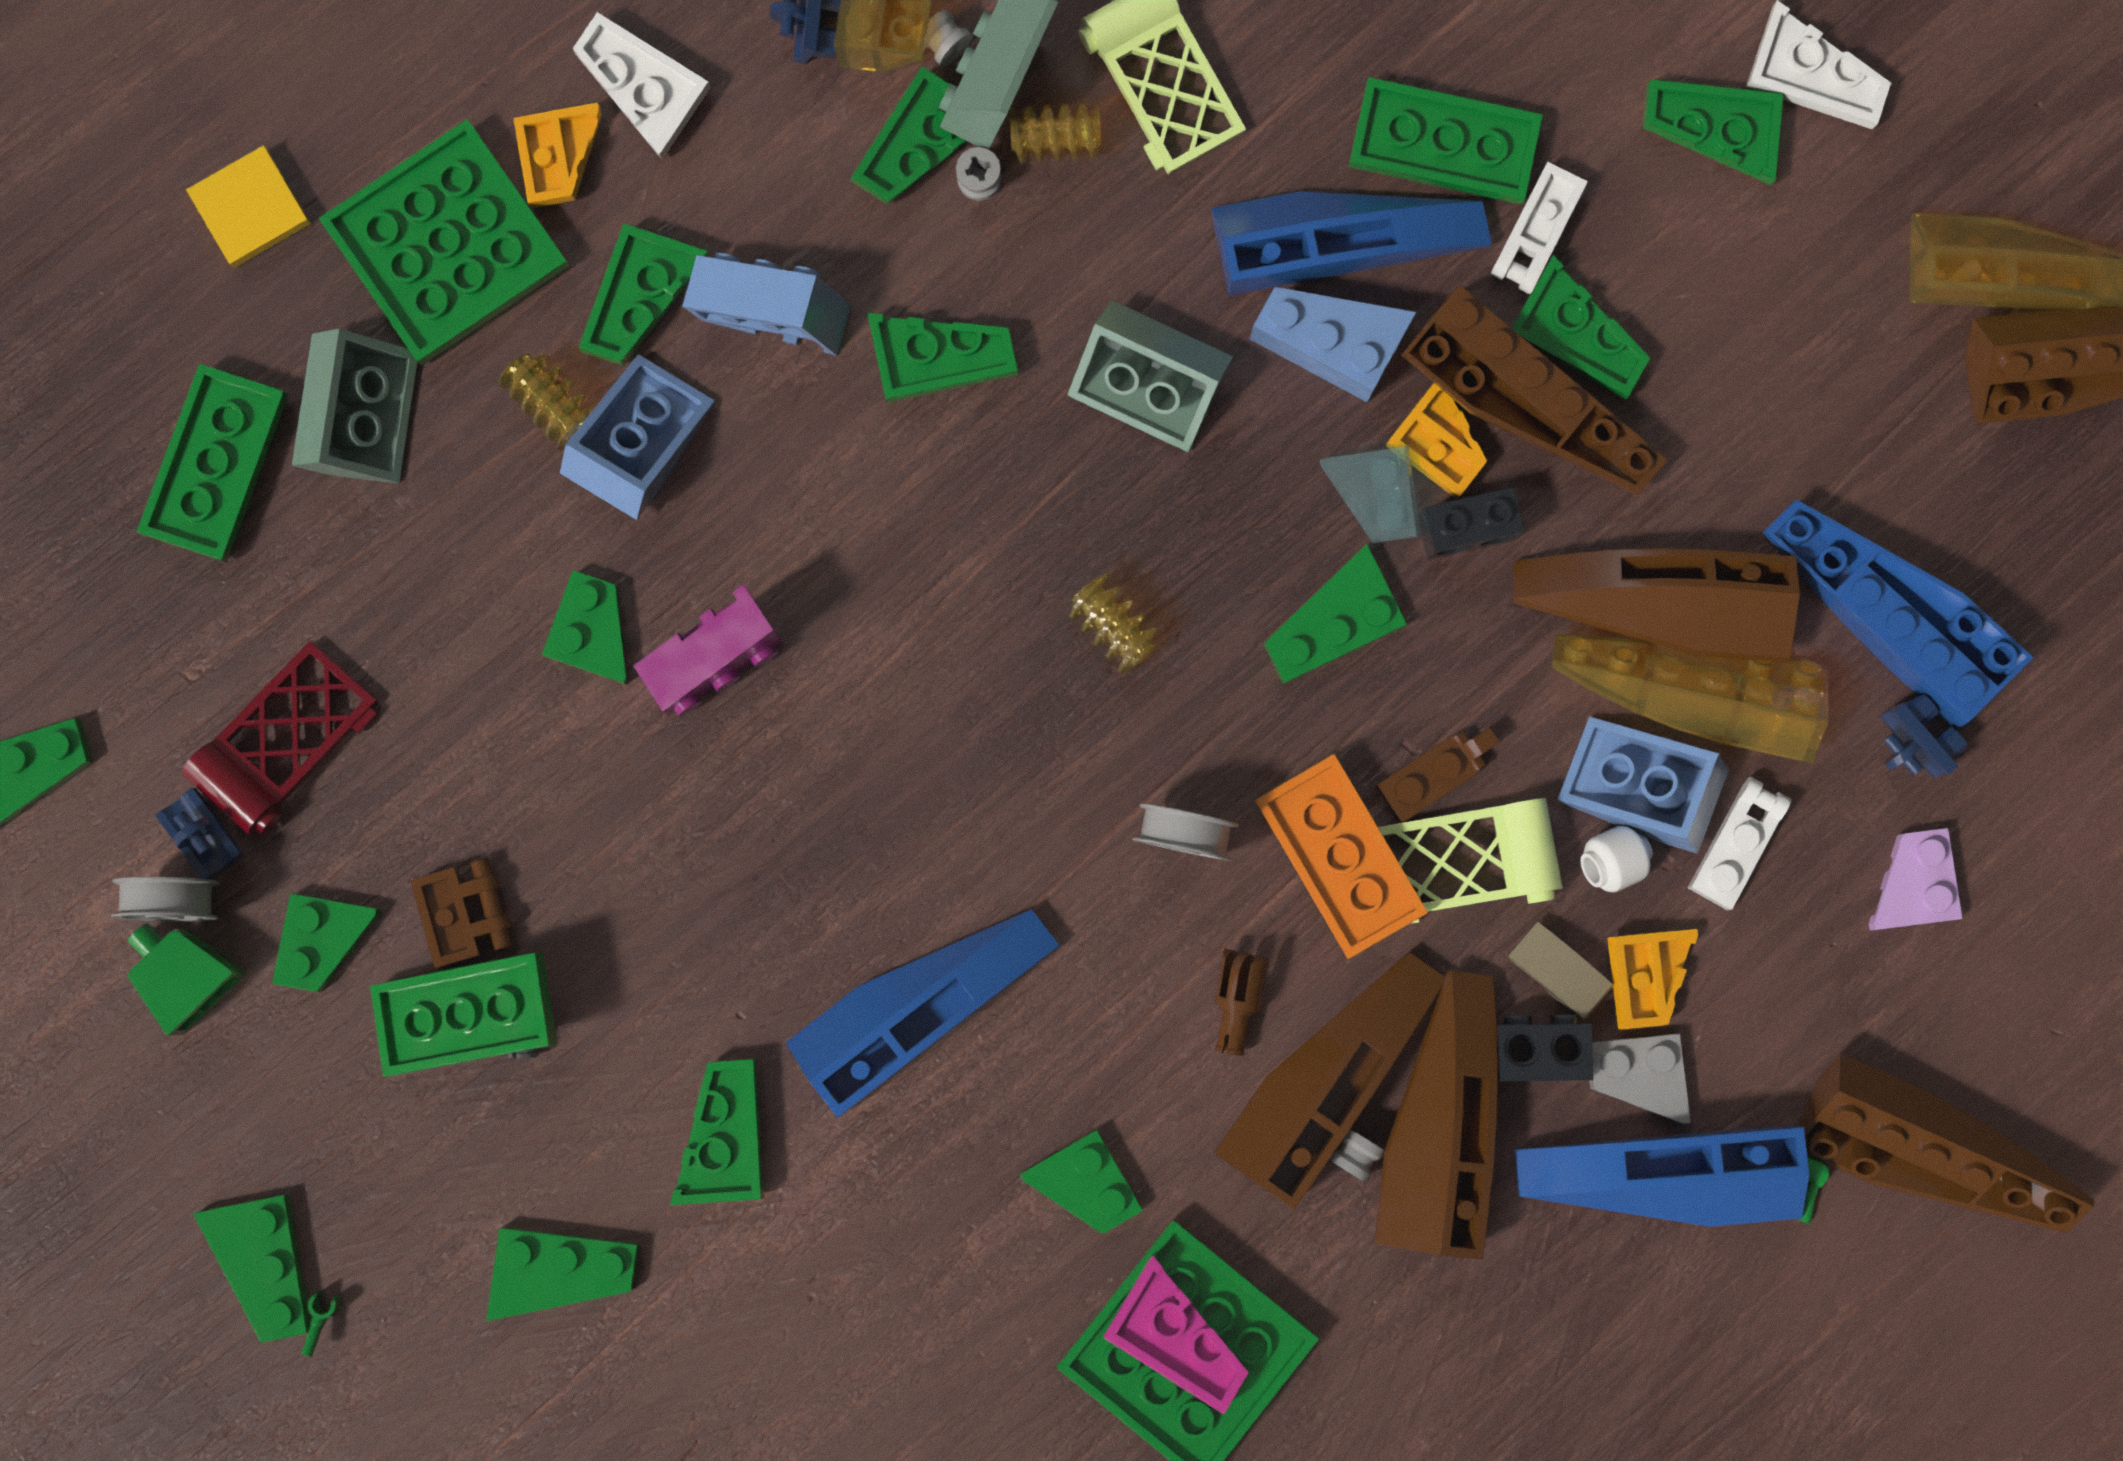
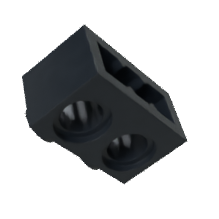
[1418,487,1524,560]
[1496,1015,1593,1081]

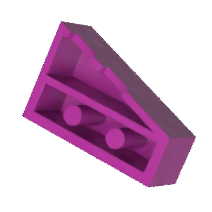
[633,584,783,717]

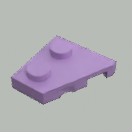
[1869,828,1962,930]

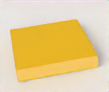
[186,145,311,268]

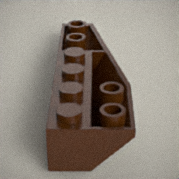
[1401,285,1667,495]
[1965,308,2123,424]
[1512,548,1800,663]
[1214,952,1445,1210]
[1374,970,1498,1260]
[1798,1052,2094,1233]

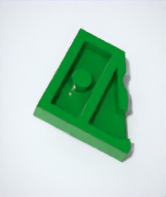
[272,893,381,992]

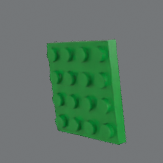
[319,119,569,366]
[1056,1219,1319,1461]

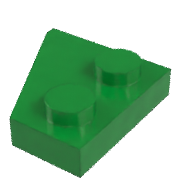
[542,570,629,685]
[1019,1129,1143,1234]

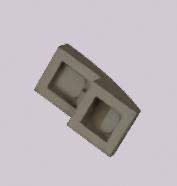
[1508,922,1614,1021]

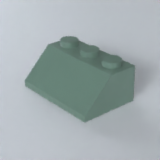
[939,0,1058,149]
[1067,300,1233,452]
[292,329,417,483]

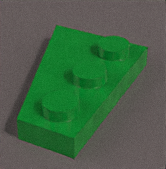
[850,66,968,205]
[1642,79,1783,185]
[578,223,710,366]
[1512,255,1650,400]
[867,313,1018,403]
[1264,544,1407,685]
[0,718,93,825]
[670,1059,764,1205]
[192,1194,311,1343]
[486,1227,640,1321]

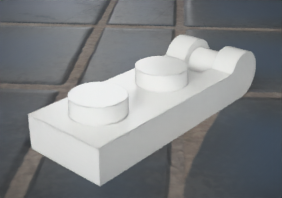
[1490,162,1588,294]
[1688,776,1791,910]

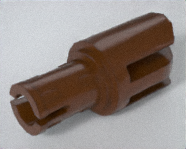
[1215,948,1269,1056]

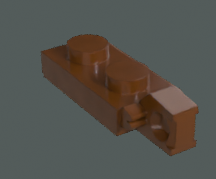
[1375,727,1500,823]

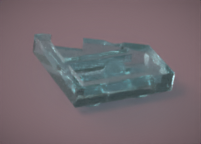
[1320,446,1420,543]

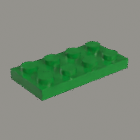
[1348,77,1543,205]
[136,363,289,563]
[370,953,557,1077]

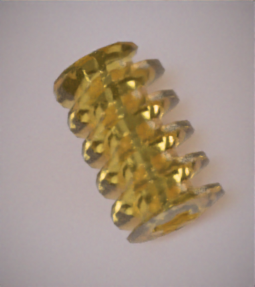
[1009,102,1101,164]
[498,353,595,451]
[1067,572,1162,675]

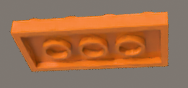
[1255,754,1428,959]

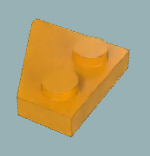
[513,102,602,208]
[1386,383,1487,499]
[1607,929,1698,1029]

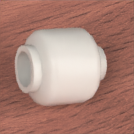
[1581,826,1653,892]

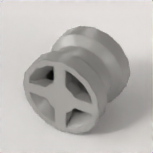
[916,9,973,67]
[956,147,1001,201]
[1329,1129,1385,1183]

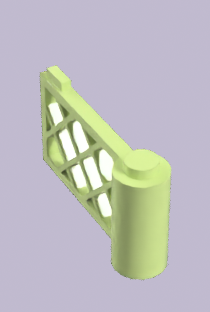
[1078,0,1246,175]
[1378,798,1563,924]

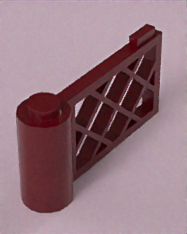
[181,641,378,835]

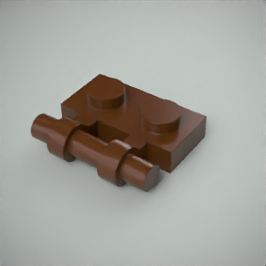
[410,858,513,969]

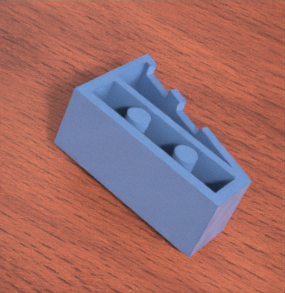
[682,253,851,356]
[1250,287,1416,402]

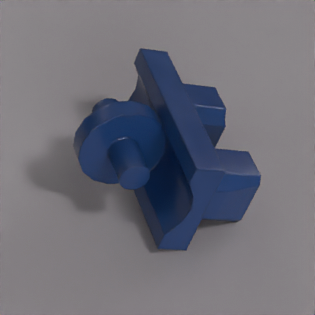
[769,0,844,64]
[1879,694,1968,779]
[155,787,244,880]

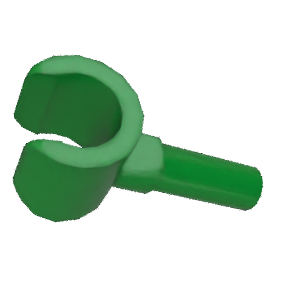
[1799,1154,1829,1224]
[301,1290,342,1358]

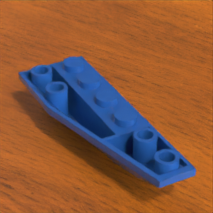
[1211,191,1492,296]
[1763,499,2034,730]
[786,909,1060,1118]
[1514,1125,1809,1227]

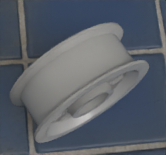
[1132,804,1239,861]
[111,877,220,922]

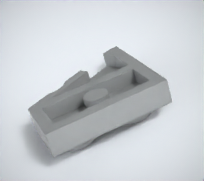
[1589,1034,1691,1124]

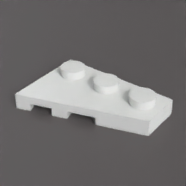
[1746,0,1891,129]
[573,12,711,160]

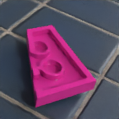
[1102,1256,1248,1414]

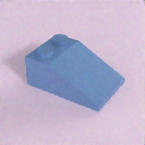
[560,354,715,520]
[1557,717,1729,854]

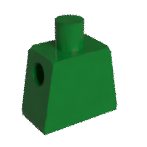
[127,923,246,1036]

